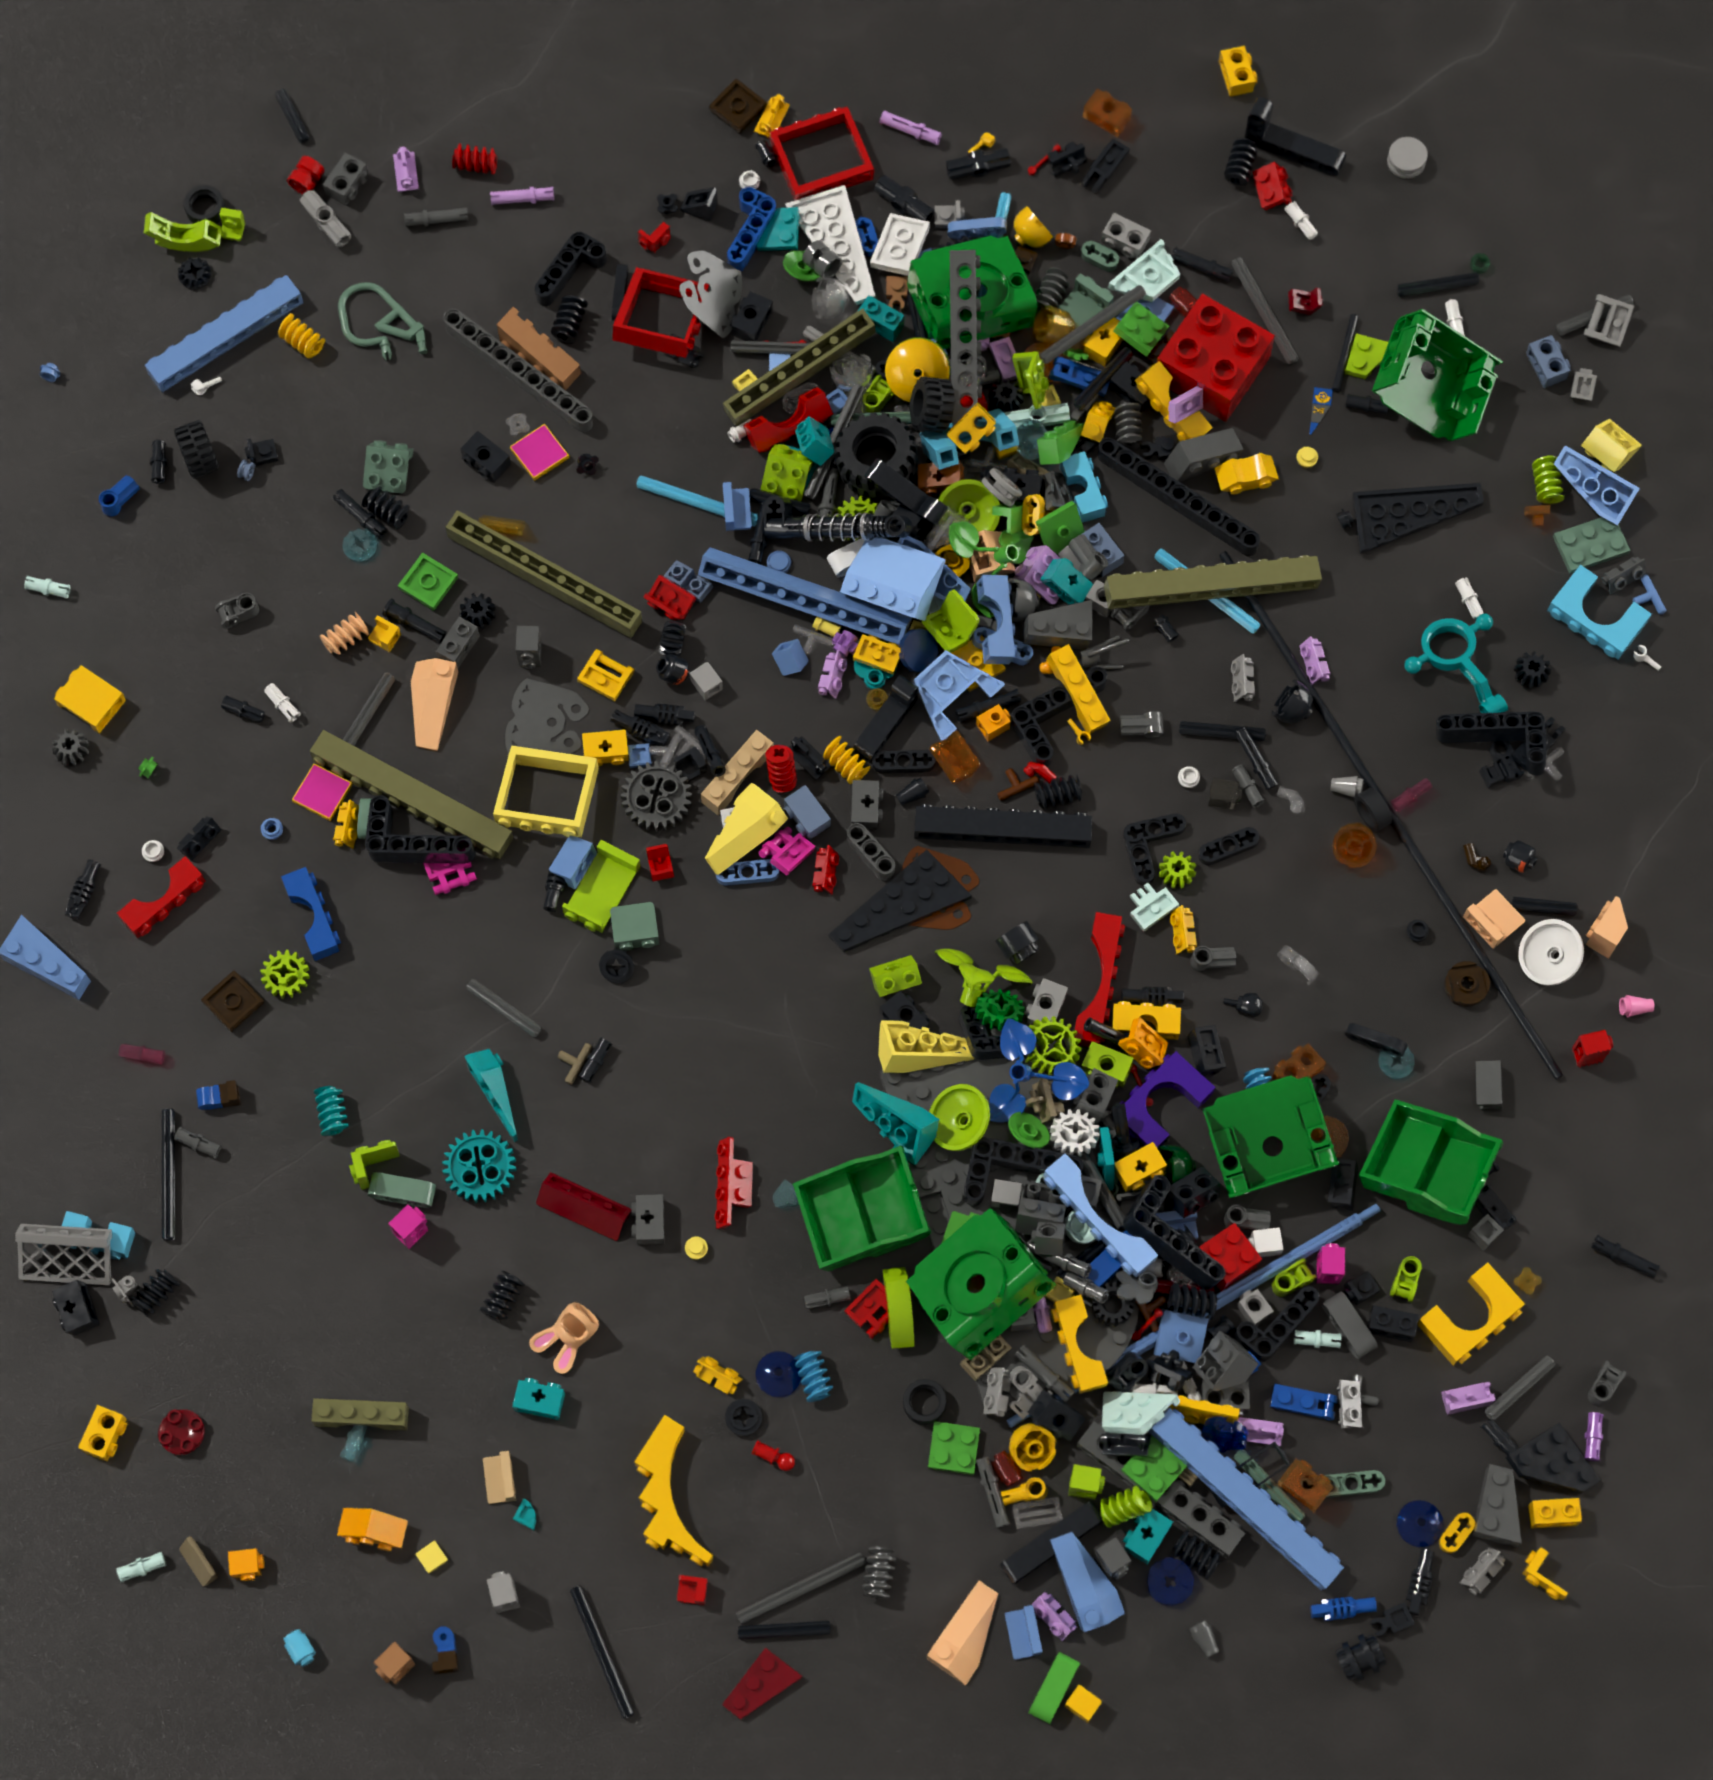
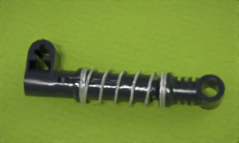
[764,495,913,542]

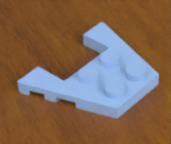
[913,650,1005,742]

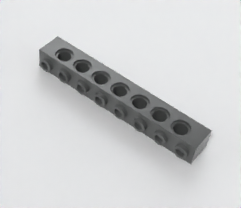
[950,250,982,425]
[1076,1421,1245,1559]

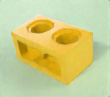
[1219,46,1257,97]
[947,402,996,453]
[78,1405,127,1462]
[1528,1498,1582,1529]

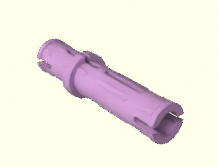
[880,111,942,145]
[490,187,554,205]

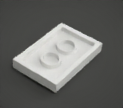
[870,213,930,276]

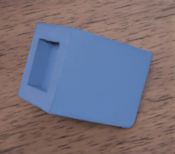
[772,639,808,676]

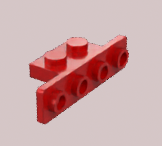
[715,1137,753,1229]

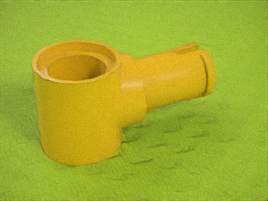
[1001,1477,1048,1506]

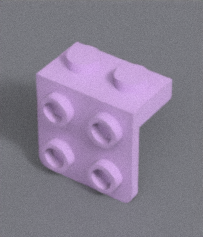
[1013,545,1061,604]

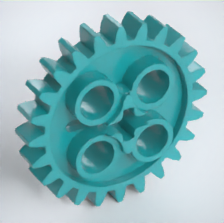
[442,1129,516,1203]

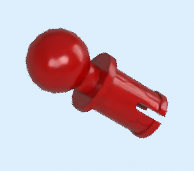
[752,1440,795,1471]

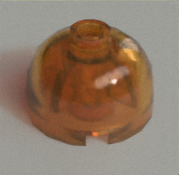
[1332,822,1377,868]

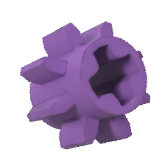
[831,630,858,657]

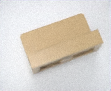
[483,1451,516,1504]

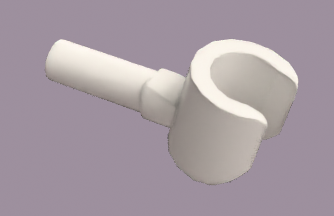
[191,377,222,396]
[1633,645,1662,670]

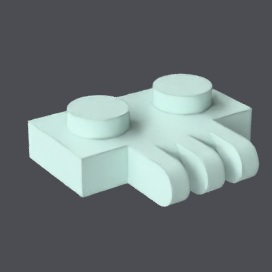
[1130,883,1179,932]

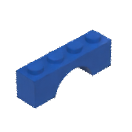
[281,867,341,961]

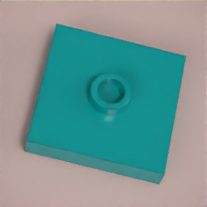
[1097,1127,1115,1191]

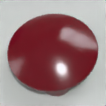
[158,1409,205,1455]

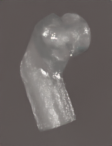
[1277,786,1304,813]

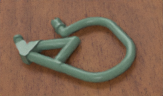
[338,282,428,360]

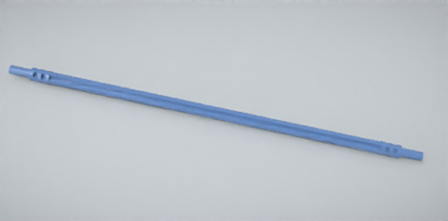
[1006,1204,1381,1428]

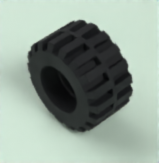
[910,377,955,433]
[174,420,219,479]

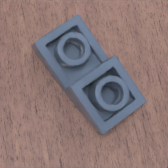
[664,560,713,603]

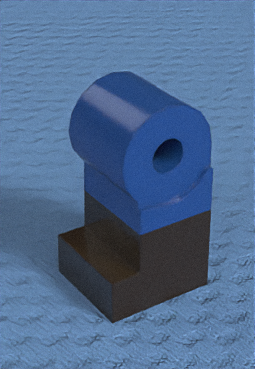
[196,1080,241,1110]
[432,1627,459,1675]

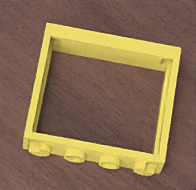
[493,746,599,837]

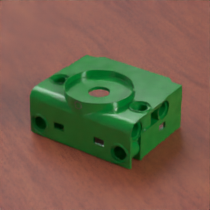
[907,236,1037,349]
[1372,309,1503,441]
[1203,1075,1339,1198]
[906,1208,1057,1360]

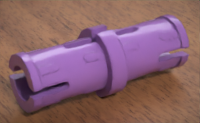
[1584,1412,1604,1461]

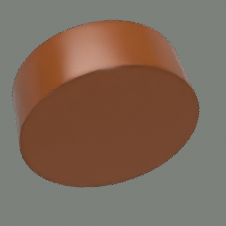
[1055,233,1076,249]

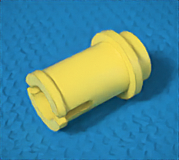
[812,617,841,637]

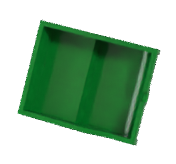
[1359,1099,1503,1225]
[793,1145,931,1272]

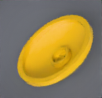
[885,339,949,402]

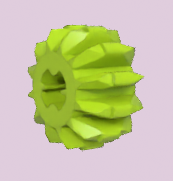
[1159,851,1196,889]

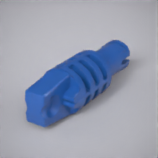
[1310,1596,1377,1621]

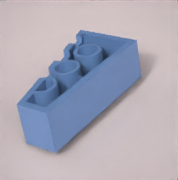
[0,915,91,1000]

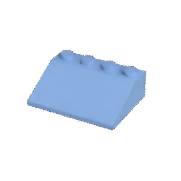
[840,537,946,621]

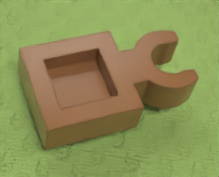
[886,276,907,312]

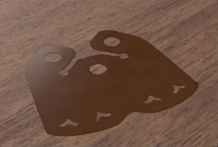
[901,846,979,930]

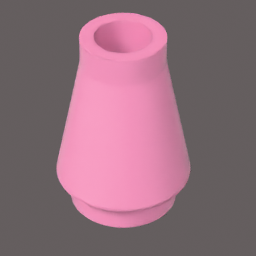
[1619,995,1654,1017]

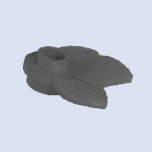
[1116,1271,1158,1304]

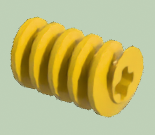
[278,314,325,359]
[823,736,870,784]

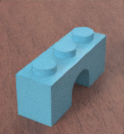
[1059,451,1108,523]
[62,1211,136,1260]

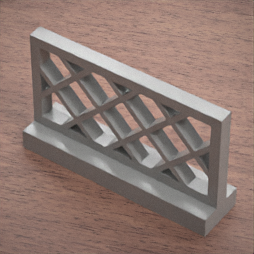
[15,1224,112,1285]

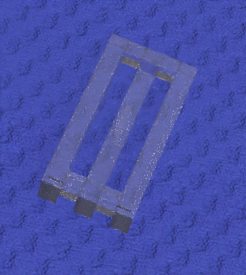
[1012,1497,1062,1529]

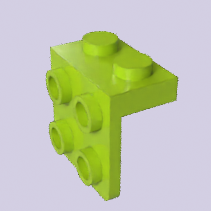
[1012,351,1049,409]
[761,444,814,501]
[921,589,980,653]
[349,1140,400,1190]

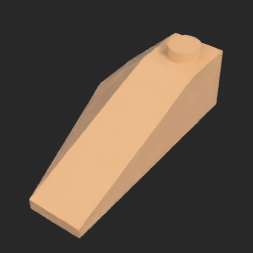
[411,658,458,752]
[927,1581,998,1686]

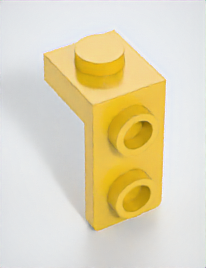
[1081,401,1116,442]
[1522,1547,1568,1600]

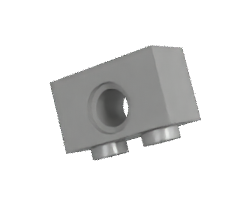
[1024,978,1068,1034]

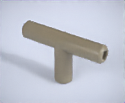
[558,1043,593,1085]

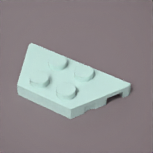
[1108,239,1180,302]
[1102,1391,1180,1435]

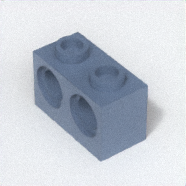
[1526,335,1571,388]

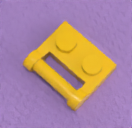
[577,649,635,701]

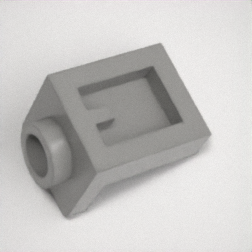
[934,200,964,228]
[1570,368,1597,401]

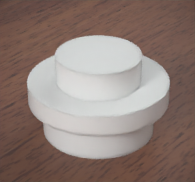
[739,171,760,189]
[1178,767,1200,788]
[142,840,164,862]

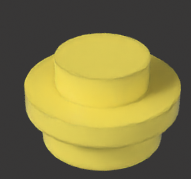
[1296,447,1318,468]
[685,1237,708,1260]

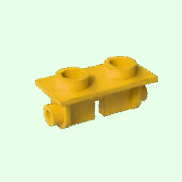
[754,94,790,138]
[333,800,359,849]
[1170,905,1197,954]
[693,1356,743,1394]

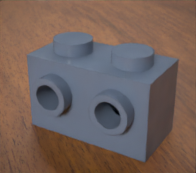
[1082,523,1124,577]
[783,785,831,840]

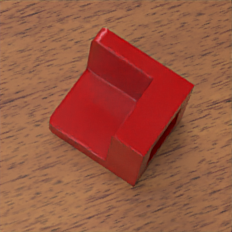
[677,1575,708,1605]

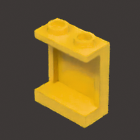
[54,665,126,734]

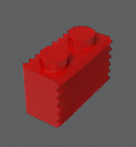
[1572,1030,1613,1068]

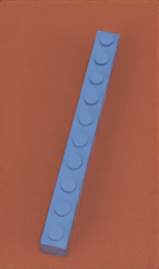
[698,547,912,645]
[1148,1408,1344,1590]

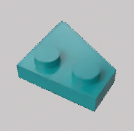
[757,207,800,251]

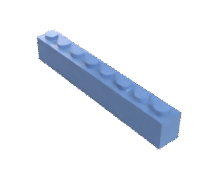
[145,275,303,392]

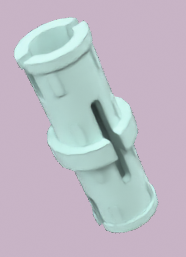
[24,576,71,599]
[1294,1330,1341,1348]
[116,1552,166,1582]

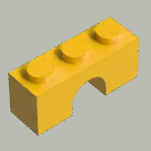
[1112,1001,1181,1040]

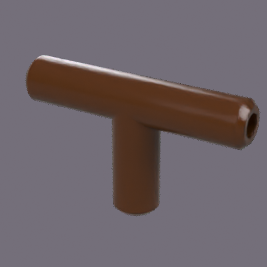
[997,768,1039,801]
[1134,1295,1167,1332]

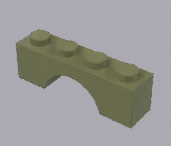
[311,1398,409,1431]

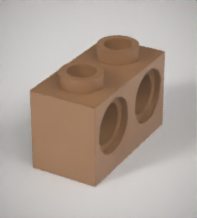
[374,1642,416,1685]

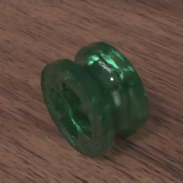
[1470,253,1490,274]

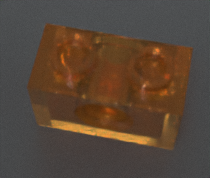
[1083,88,1132,138]
[1277,1459,1333,1513]

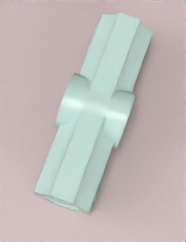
[1004,403,1070,431]

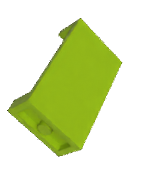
[562,840,641,933]

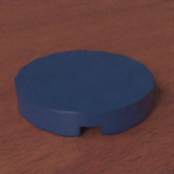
[899,629,938,672]

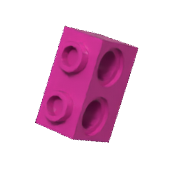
[388,1205,428,1249]
[1316,1243,1345,1284]

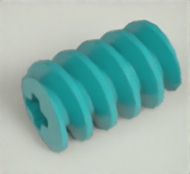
[314,1086,349,1136]

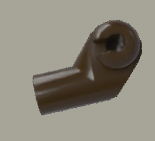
[1463,843,1491,871]

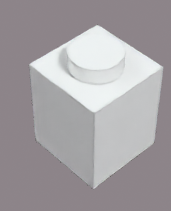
[1248,1228,1283,1257]

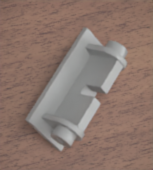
[1231,654,1255,702]
[111,1276,141,1307]
[983,1367,1011,1417]
[1337,1380,1362,1429]
[1460,1548,1505,1595]

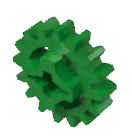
[975,989,1025,1031]

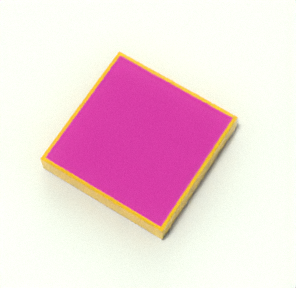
[510,424,569,481]
[292,764,352,822]

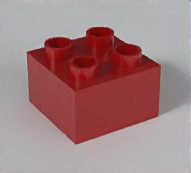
[1157,293,1275,422]

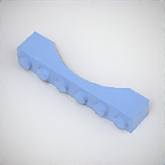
[1043,1153,1158,1278]

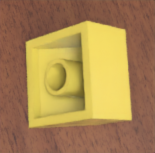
[1581,419,1642,472]

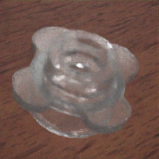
[506,413,530,436]

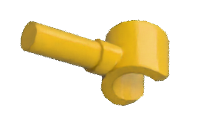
[968,133,995,153]
[1067,718,1091,745]

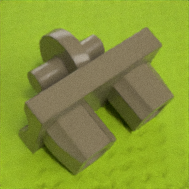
[1025,1078,1065,1124]

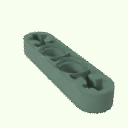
[1294,1470,1385,1500]

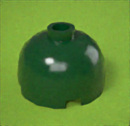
[1159,1145,1196,1185]

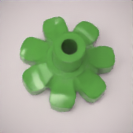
[1063,348,1089,363]

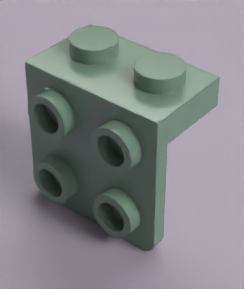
[1055,273,1114,337]
[363,440,413,493]
[610,902,660,951]

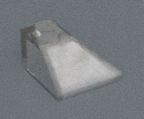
[923,506,972,551]

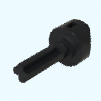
[1111,1103,1140,1162]

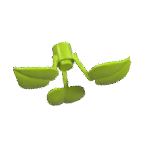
[935,949,1033,1007]

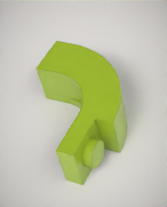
[144,212,222,252]
[882,1267,914,1349]

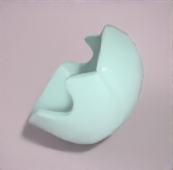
[1064,1210,1095,1244]

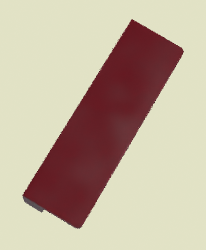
[536,1172,632,1241]

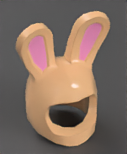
[529,1302,599,1374]

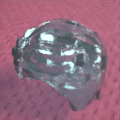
[1017,419,1048,460]

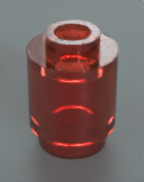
[1169,287,1197,317]
[991,1450,1023,1487]

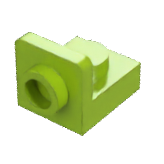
[220,208,245,241]

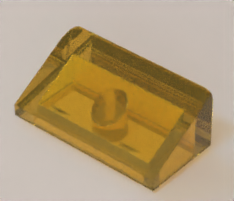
[479,515,525,536]

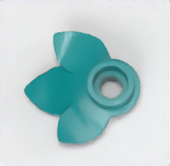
[854,661,897,690]

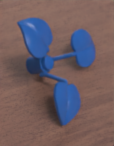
[989,1018,1089,1122]

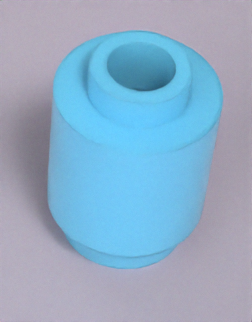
[283,1629,316,1667]

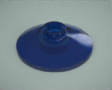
[756,1351,801,1397]
[1397,1500,1443,1547]

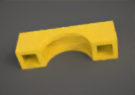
[1134,361,1213,441]
[1046,644,1110,734]
[1051,1295,1108,1394]

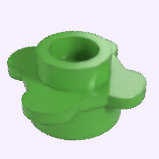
[138,756,158,778]

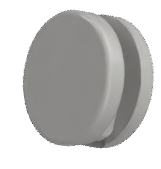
[1387,137,1427,179]
[982,468,1022,507]

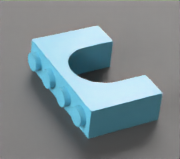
[920,409,1019,470]
[1547,565,1652,660]

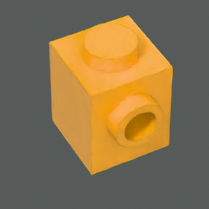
[976,704,1011,742]
[228,1549,264,1581]

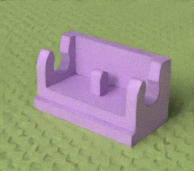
[1441,1382,1495,1415]

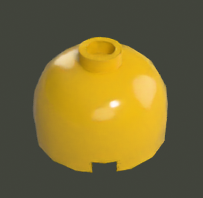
[1014,206,1053,248]
[1009,1423,1056,1471]

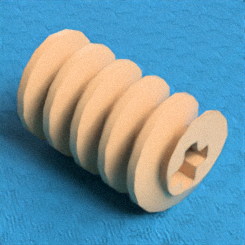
[319,612,369,655]

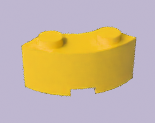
[1214,453,1279,495]

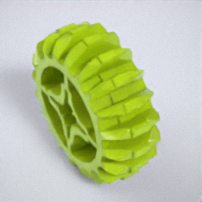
[1025,1016,1081,1075]

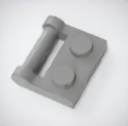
[1584,294,1634,347]

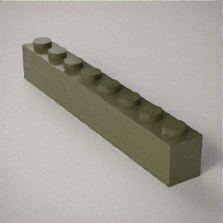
[723,308,876,427]

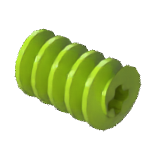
[1532,455,1564,504]
[1101,1486,1152,1528]

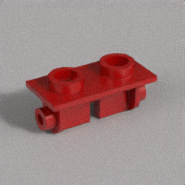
[812,845,839,895]

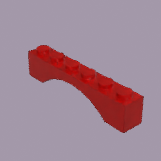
[1074,912,1125,1047]

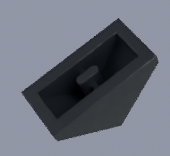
[680,187,718,221]

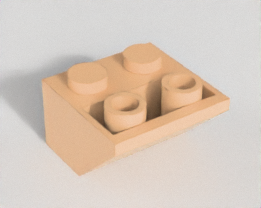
[969,530,1016,583]
[1586,896,1628,959]

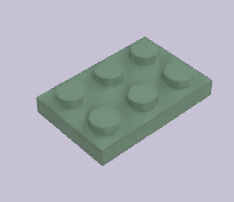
[1553,517,1630,574]

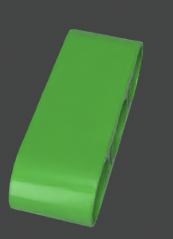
[1029,1652,1080,1724]

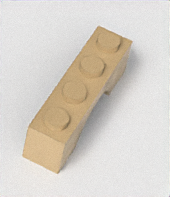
[701,730,774,816]

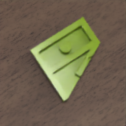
[1345,333,1388,379]

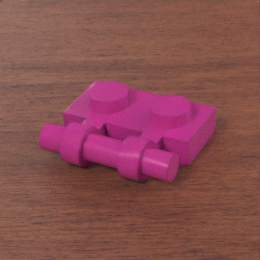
[758,827,816,876]
[423,848,477,895]

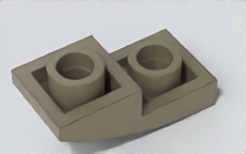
[960,1335,1012,1381]

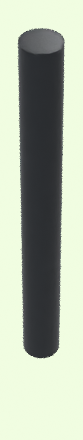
[1332,314,1359,392]

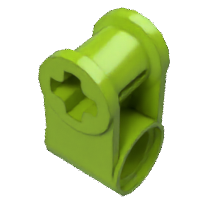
[862,375,894,413]
[1389,1256,1422,1303]
[1272,1258,1317,1297]

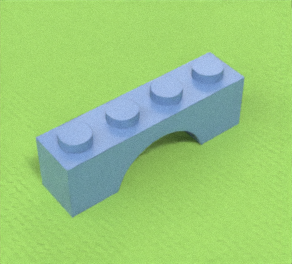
[976,575,1017,665]

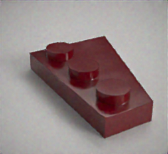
[722,1648,803,1720]

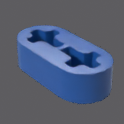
[855,217,878,257]

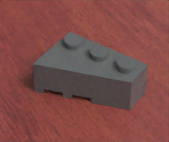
[1164,428,1243,483]
[1023,600,1092,649]
[1472,1464,1522,1548]

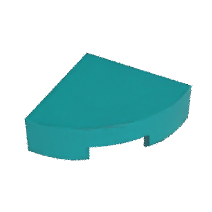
[513,1498,536,1531]

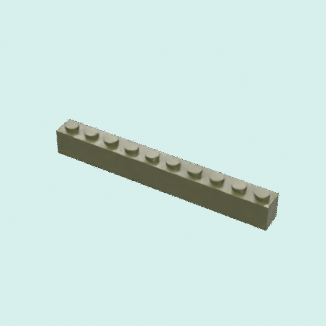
[446,510,642,638]
[1104,555,1322,609]
[310,730,514,860]

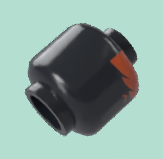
[656,654,690,685]
[1503,840,1538,873]

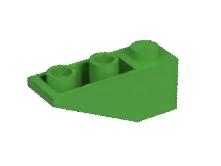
[1037,421,1084,465]

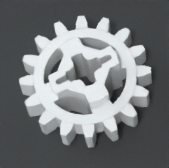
[1050,1109,1100,1157]

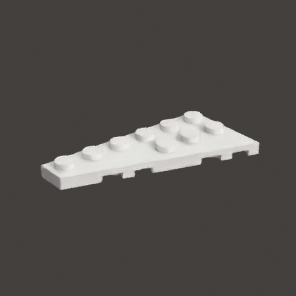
[785,185,877,305]

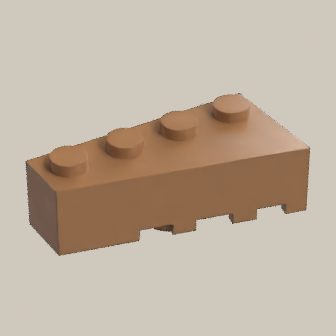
[497,307,581,390]

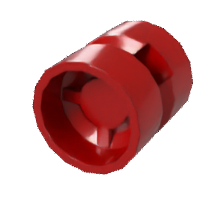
[287,156,325,195]

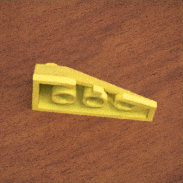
[705,783,788,875]
[878,1020,974,1073]

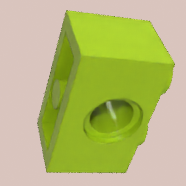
[869,955,922,997]
[1082,1041,1134,1088]
[1068,1464,1105,1500]

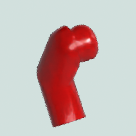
[1023,761,1057,784]

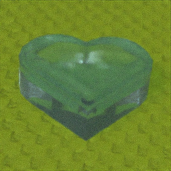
[773,1179,799,1208]

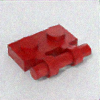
[844,1279,888,1339]

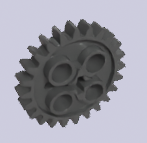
[621,761,692,832]

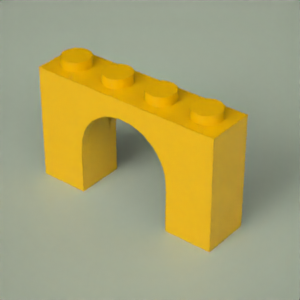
[1417,1262,1524,1366]

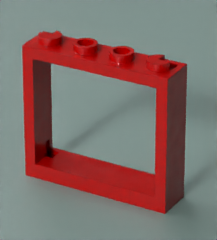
[770,106,874,201]
[612,267,709,358]

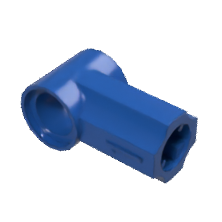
[98,475,140,517]

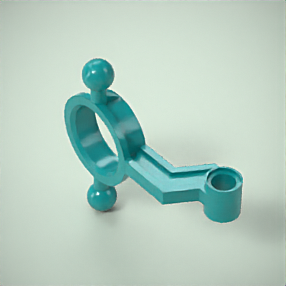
[1404,614,1508,713]

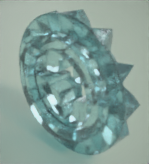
[342,528,377,561]
[1379,1047,1415,1079]

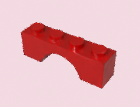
[743,387,833,452]
[117,856,206,938]

